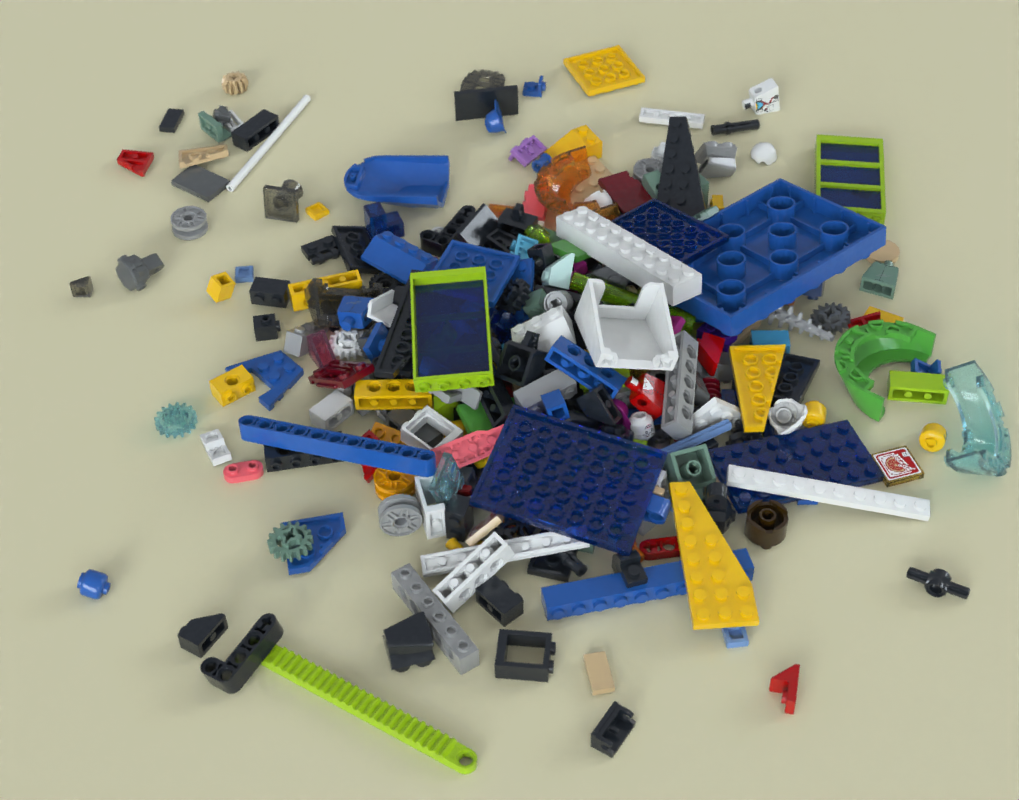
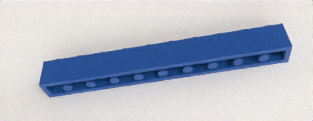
[541,548,754,621]

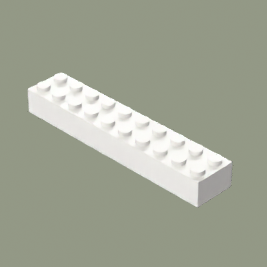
[556,206,702,306]

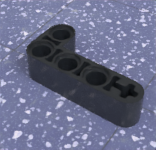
[420,205,476,258]
[200,613,284,694]

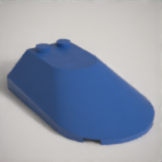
[344,155,450,208]

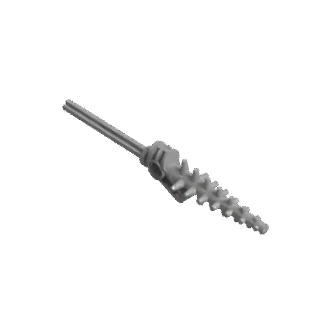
[768,306,835,342]

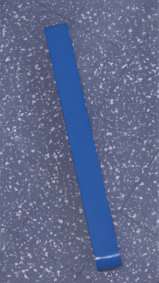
[238,415,437,477]

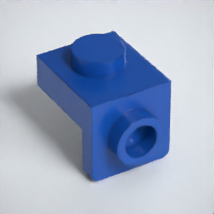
[910,358,942,374]

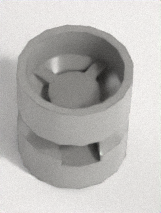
[543,290,573,313]

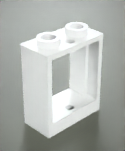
[400,405,463,450]

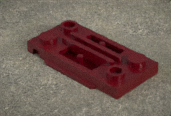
[598,171,656,222]
[308,359,375,389]

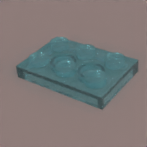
[429,452,464,509]

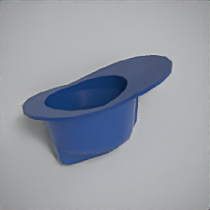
[484,99,506,133]

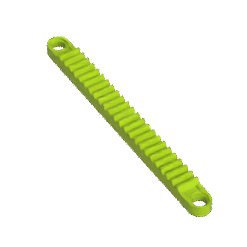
[261,645,477,774]

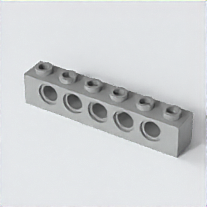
[661,330,699,441]
[391,563,480,675]

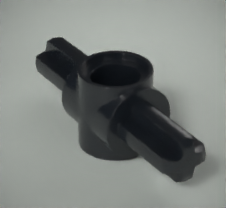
[906,567,970,599]

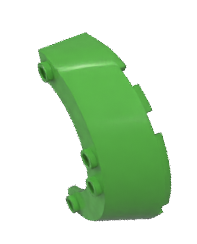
[834,319,936,422]

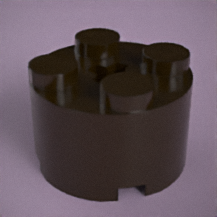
[744,499,788,550]

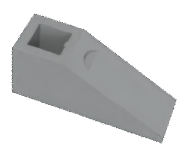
[284,319,329,357]

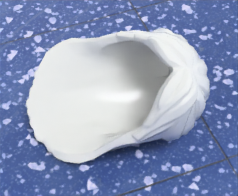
[768,398,808,435]

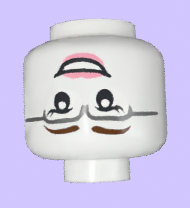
[629,411,655,441]

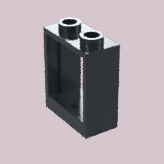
[495,629,556,682]

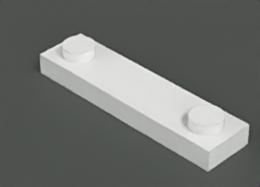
[639,107,705,129]

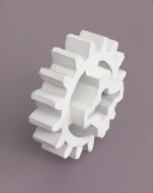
[328,328,364,360]

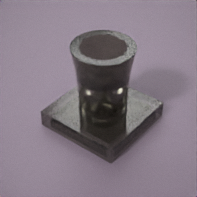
[263,179,303,223]

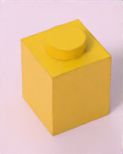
[206,271,236,303]

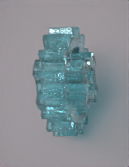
[154,402,198,439]

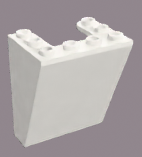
[574,278,679,371]

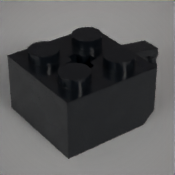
[497,203,538,239]
[494,331,548,387]

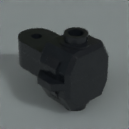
[701,482,736,534]

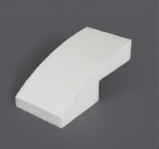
[200,429,232,466]

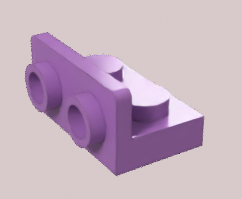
[508,135,547,167]

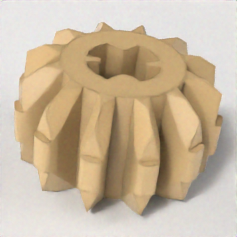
[222,71,248,95]

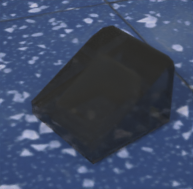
[70,276,93,297]

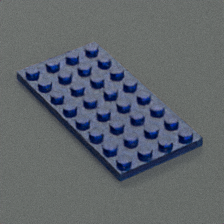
[708,420,885,514]

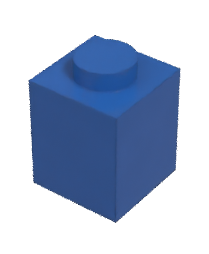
[541,389,570,424]

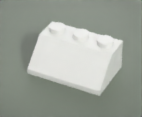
[511,305,576,353]

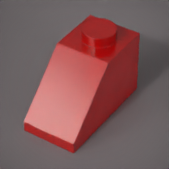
[697,332,725,377]

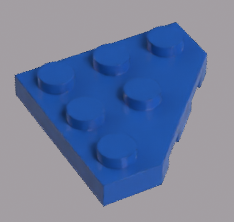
[282,512,346,575]

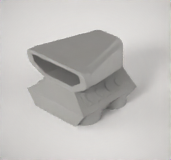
[695,141,737,178]

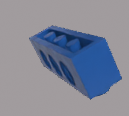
[544,335,627,400]

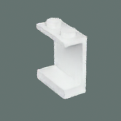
[367,289,398,328]
[414,475,446,540]

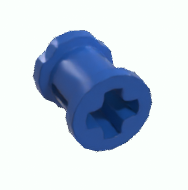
[532,153,553,174]

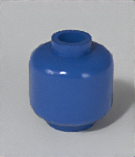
[77,569,111,600]

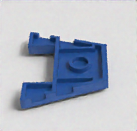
[225,350,304,411]

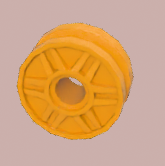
[373,468,415,500]

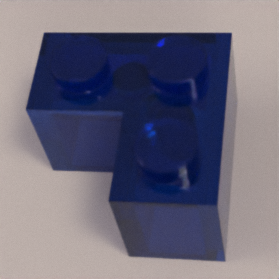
[363,202,405,241]

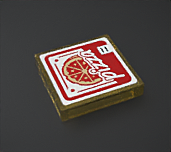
[869,445,925,487]

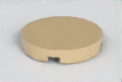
[866,240,900,264]

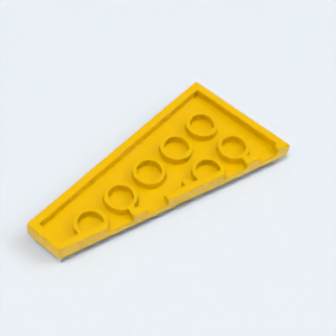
[729,344,786,432]

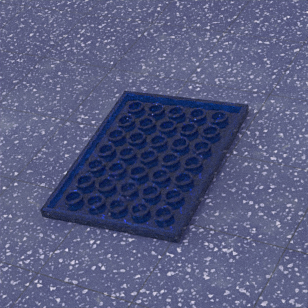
[469,404,668,556]

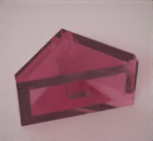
[306,330,336,368]

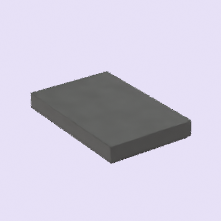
[171,165,230,202]

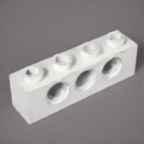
[432,531,515,613]

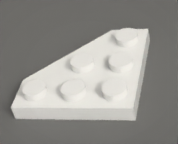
[679,397,742,440]

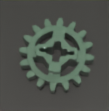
[267,521,314,562]

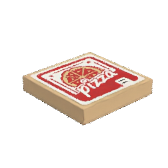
[465,506,506,546]

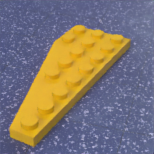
[669,481,759,630]

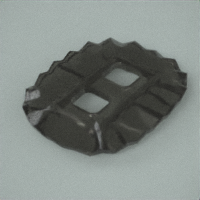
[460,69,505,91]

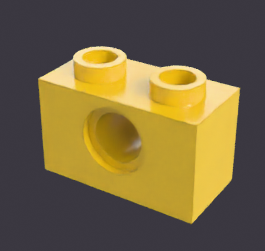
[209,365,256,407]

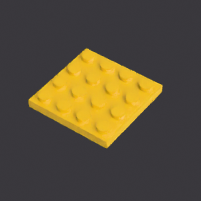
[563,45,645,97]

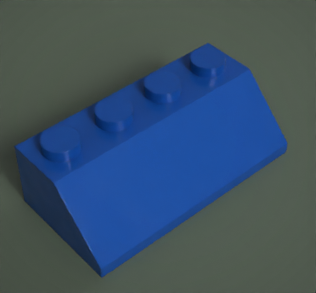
[361,231,439,285]

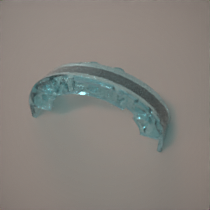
[943,360,1011,477]

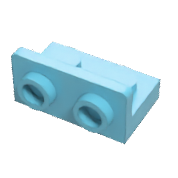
[509,234,539,260]

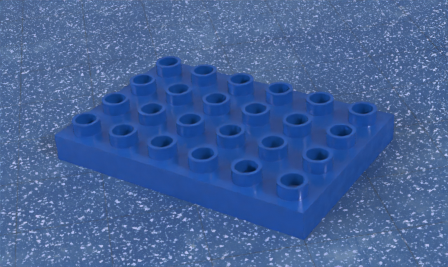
[655,178,886,337]

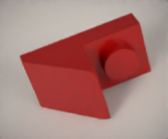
[769,664,800,714]

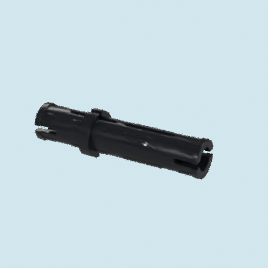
[711,119,760,135]
[540,529,588,577]

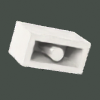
[309,389,354,431]

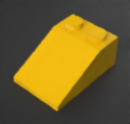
[544,125,602,169]

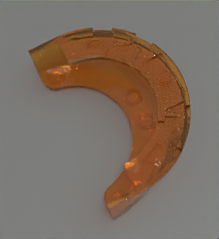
[534,146,621,226]

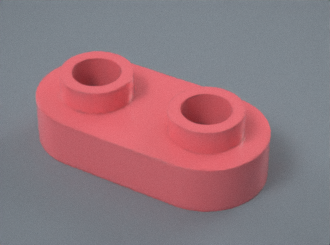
[223,460,264,483]

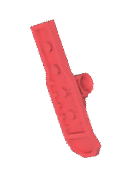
[431,416,532,478]

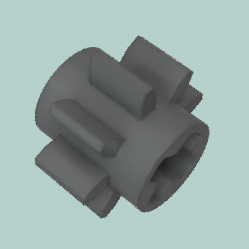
[213,105,231,126]

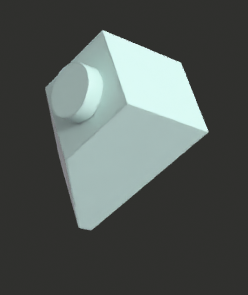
[541,253,575,291]

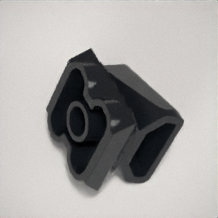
[383,611,435,672]

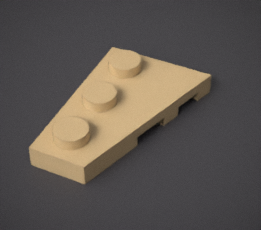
[178,144,229,169]

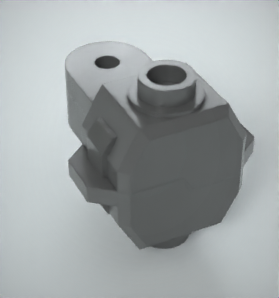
[115,253,165,291]

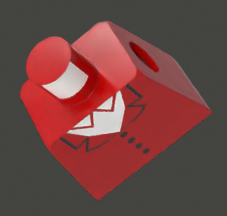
[624,373,665,420]

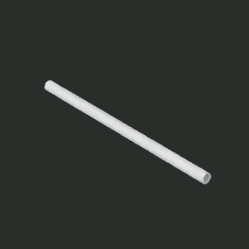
[226,95,311,192]

